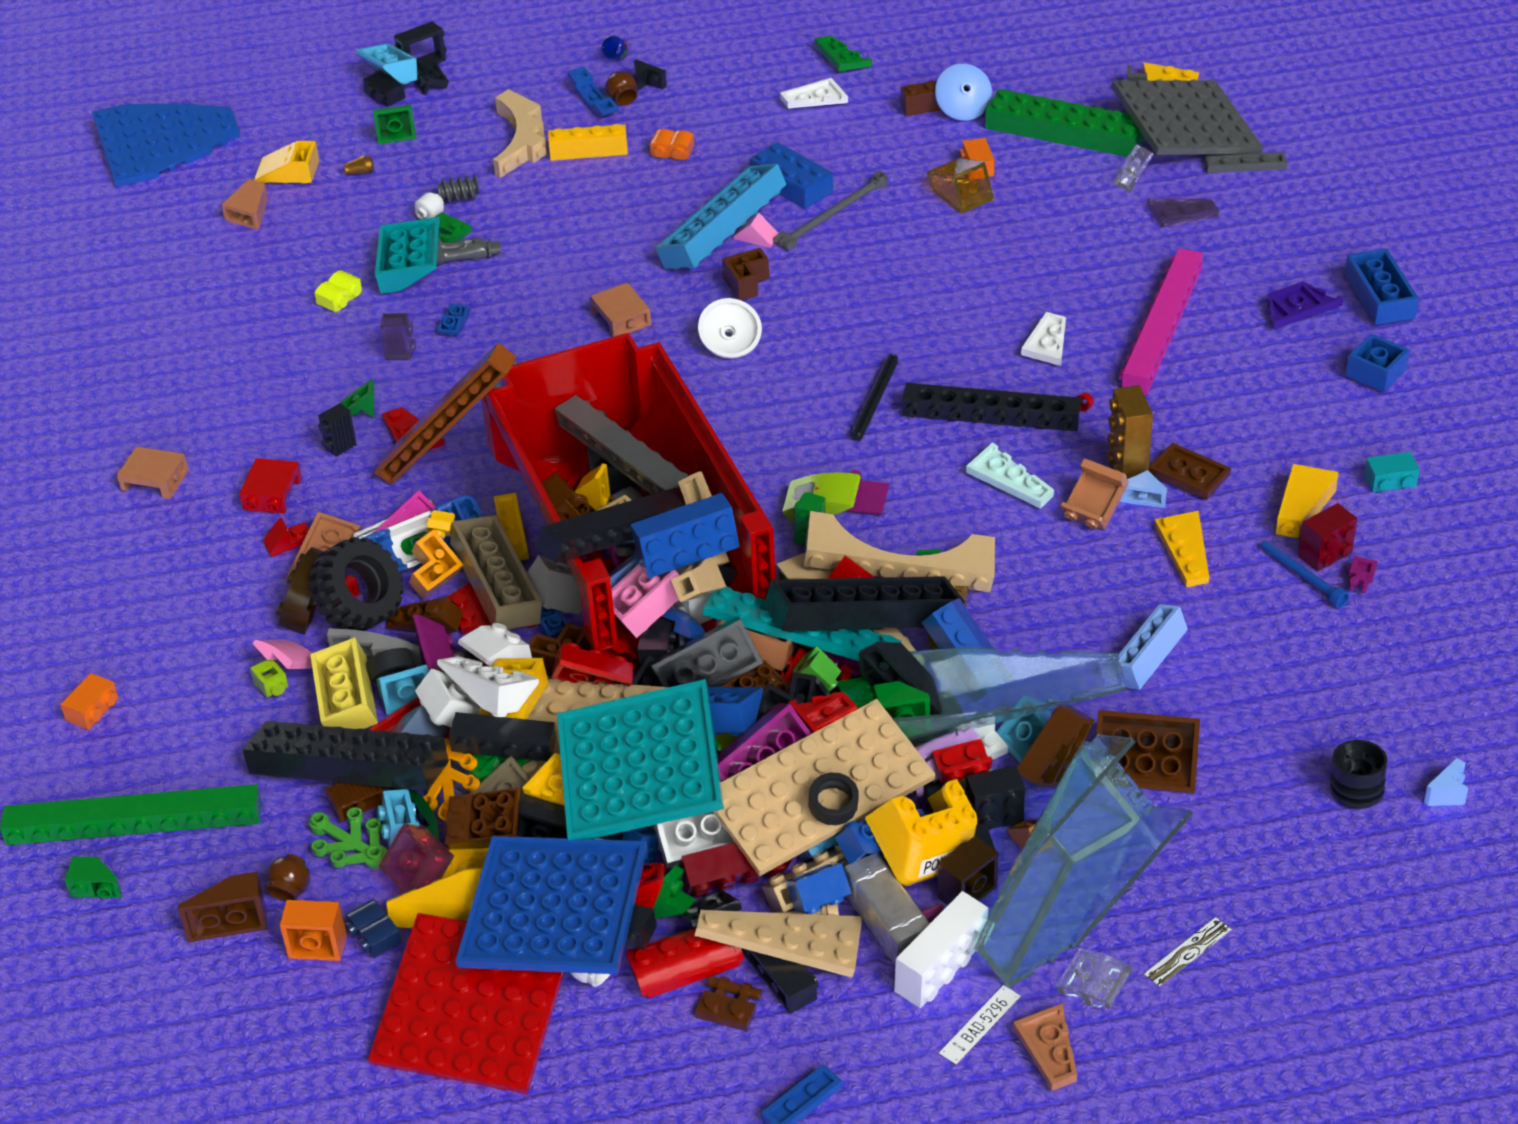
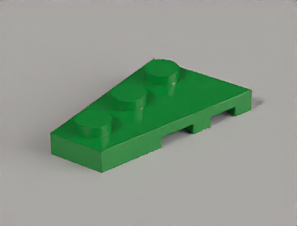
[814,36,873,72]

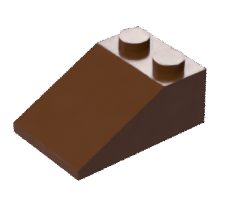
[178,872,267,943]

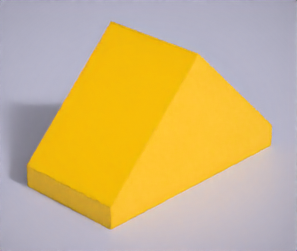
[575,464,611,510]

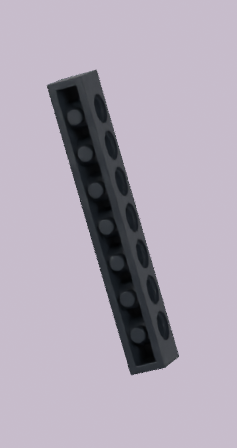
[902,383,1081,432]

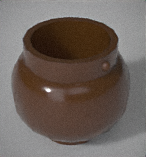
[605,71,638,106]
[265,854,310,902]

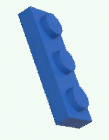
[761,1064,843,1124]

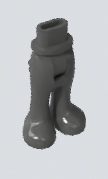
[437,237,501,265]

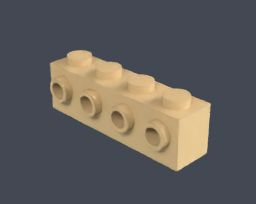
[762,843,849,912]

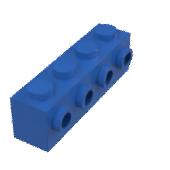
[835,809,926,864]

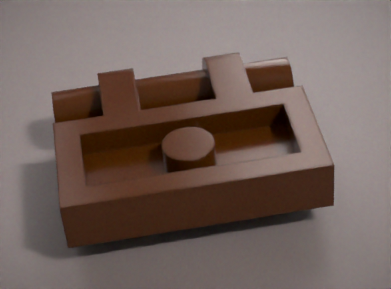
[695,976,762,1031]

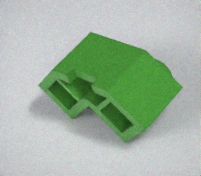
[793,646,841,692]

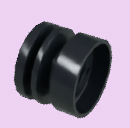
[1330,740,1388,809]

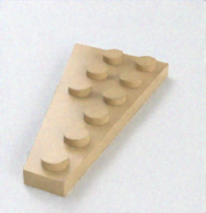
[694,910,862,977]

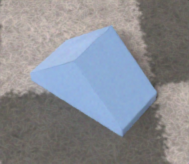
[1120,470,1167,508]

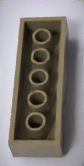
[450,515,542,630]

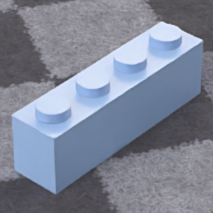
[1111,604,1188,690]

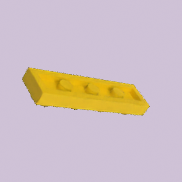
[493,493,529,561]

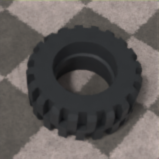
[309,537,404,631]

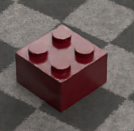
[1298,503,1357,572]

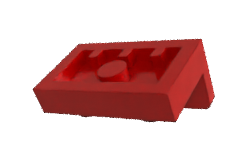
[932,738,993,783]

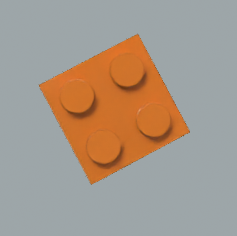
[280,900,347,961]

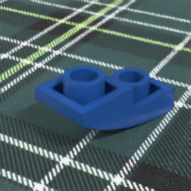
[437,303,471,335]
[537,606,567,638]

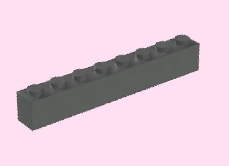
[555,395,688,495]

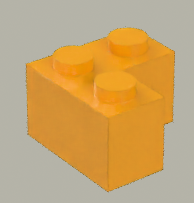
[409,529,464,600]

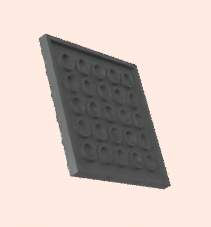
[1111,79,1263,155]

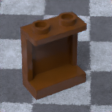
[541,472,583,521]

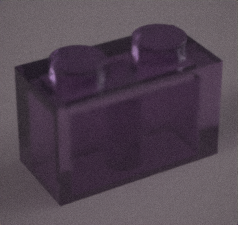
[380,313,416,360]

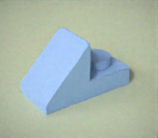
[1424,758,1468,806]

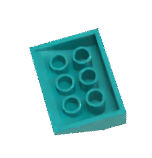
[375,217,440,294]

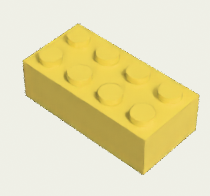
[310,637,378,729]

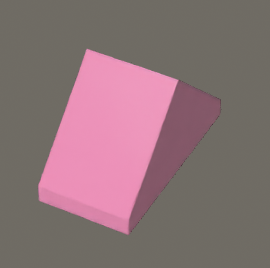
[733,213,778,248]

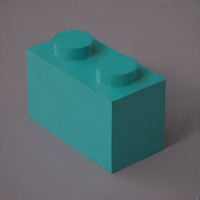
[1364,452,1420,492]

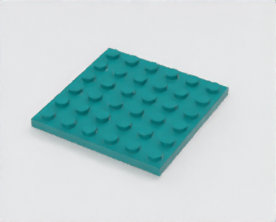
[557,679,724,840]

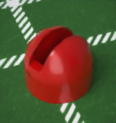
[1077,392,1094,412]

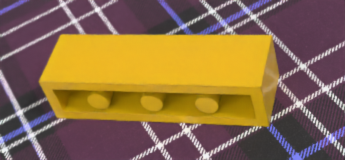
[548,124,628,161]

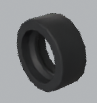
[367,648,416,684]
[808,772,859,825]

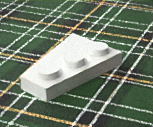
[780,78,848,108]

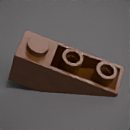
[386,597,463,634]

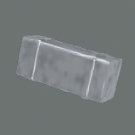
[844,853,944,966]

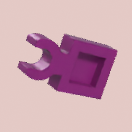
[1348,556,1378,594]

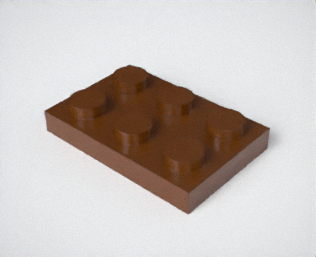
[1149,443,1231,500]

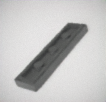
[1204,152,1287,173]

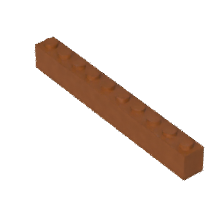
[374,342,517,485]

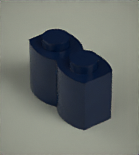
[345,899,402,958]

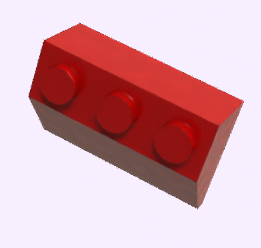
[551,643,633,687]

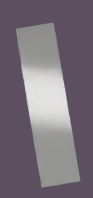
[327,628,423,666]

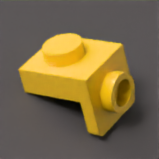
[427,510,455,538]

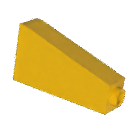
[1276,464,1339,539]

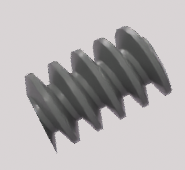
[437,174,479,203]

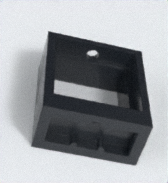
[394,21,447,64]

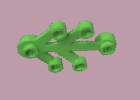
[309,807,389,869]

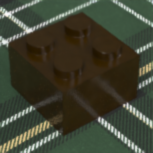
[938,835,999,906]

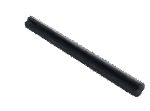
[851,354,898,441]

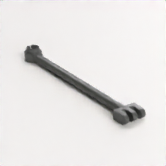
[773,171,888,251]

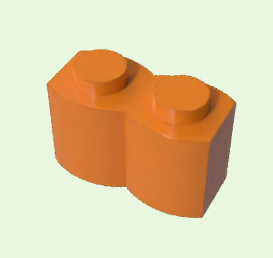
[650,129,695,160]

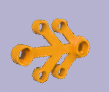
[423,738,480,823]

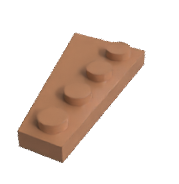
[286,512,361,582]

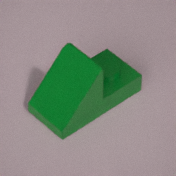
[340,379,375,418]
[653,865,695,919]

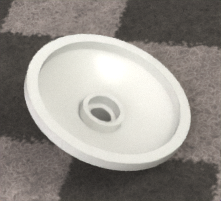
[698,298,762,359]

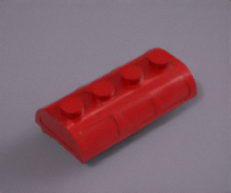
[625,927,744,999]

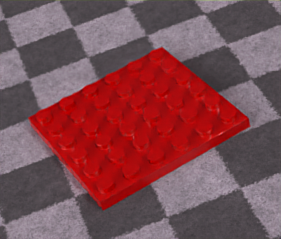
[368,913,564,1094]

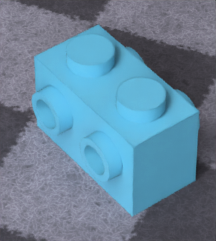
[377,789,420,850]

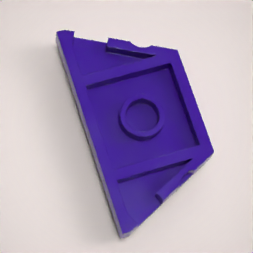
[1267,282,1344,329]

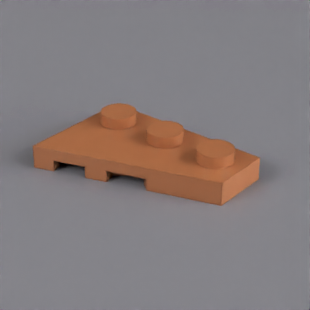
[1013,1003,1077,1091]

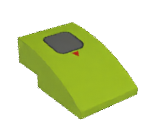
[782,472,861,524]

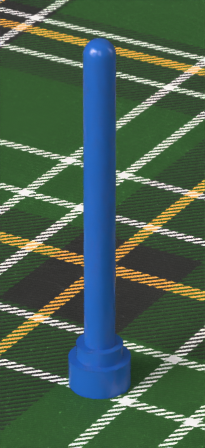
[1260,541,1350,608]

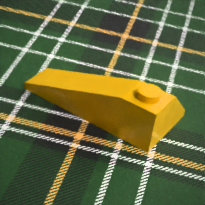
[386,867,483,928]

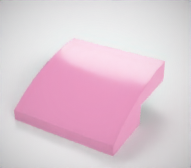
[253,639,312,669]

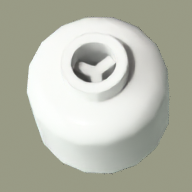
[414,192,444,219]

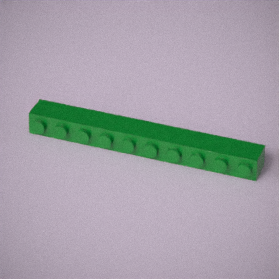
[0,784,262,845]

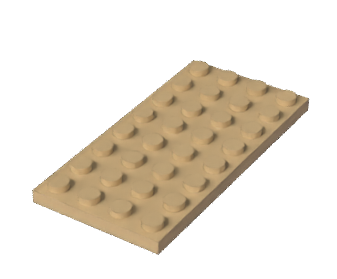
[713,699,935,876]

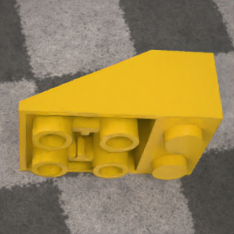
[254,141,319,184]
[478,658,549,719]

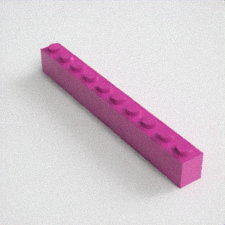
[1119,248,1203,395]

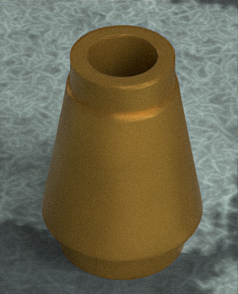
[344,155,374,175]

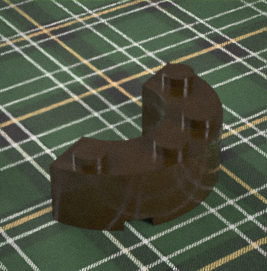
[276,547,324,635]

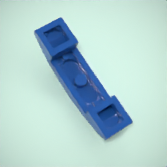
[568,66,619,116]
[662,606,706,639]

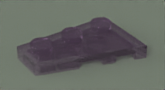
[1147,198,1219,228]

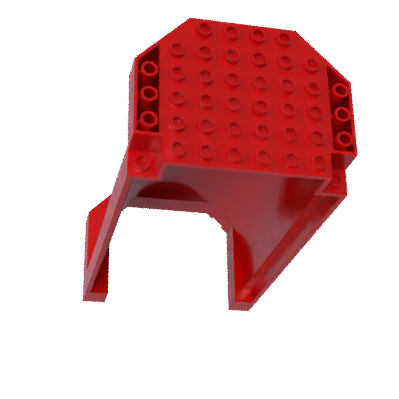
[481,332,776,672]

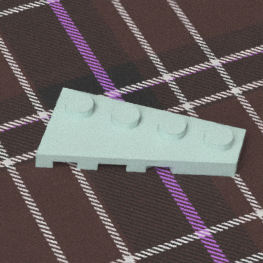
[966,442,1054,509]

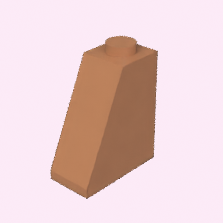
[221,179,268,230]

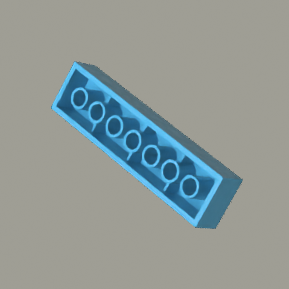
[655,163,787,270]

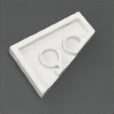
[1021,312,1066,366]

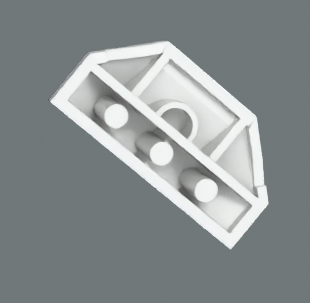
[458,623,532,667]

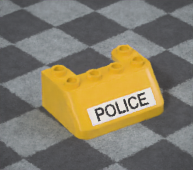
[865,779,977,886]

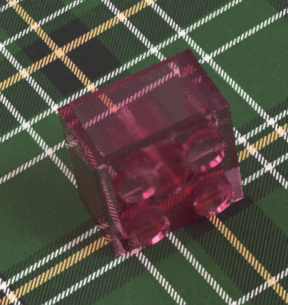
[378,823,454,893]

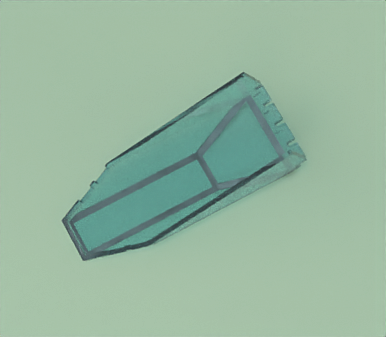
[974,735,1193,987]

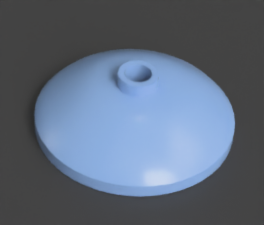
[935,63,992,121]

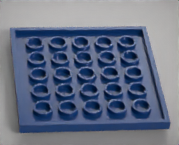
[456,836,648,975]

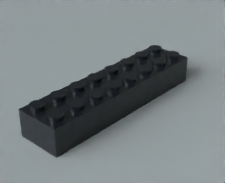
[765,576,965,632]
[242,721,449,791]

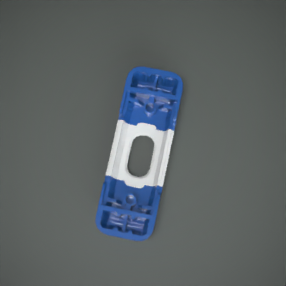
[360,495,484,578]

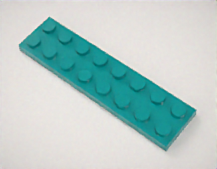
[702,587,902,661]

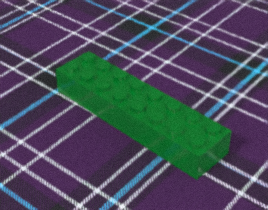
[985,89,1145,158]

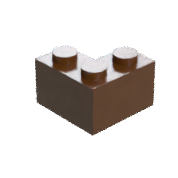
[722,248,769,300]
[528,623,591,676]

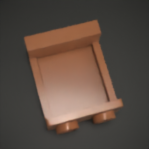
[590,282,651,337]
[117,446,189,499]
[1060,458,1129,530]

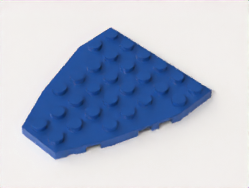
[92,104,241,187]

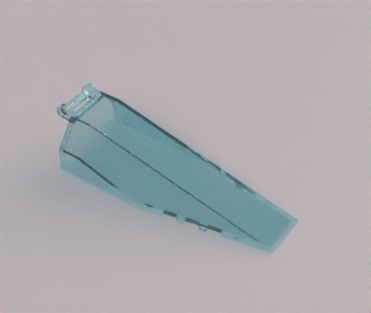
[868,647,1126,744]

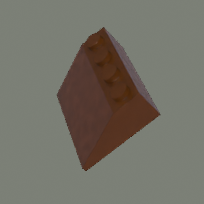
[1092,710,1200,794]

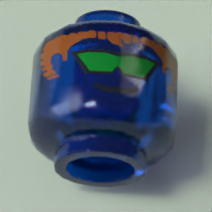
[601,36,629,61]

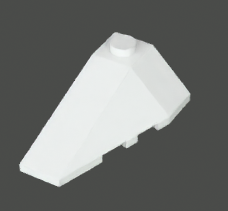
[437,656,539,717]

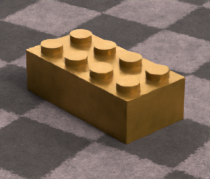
[1106,385,1153,479]

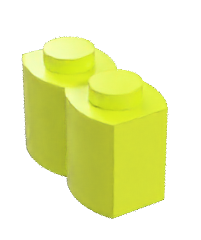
[314,270,362,312]

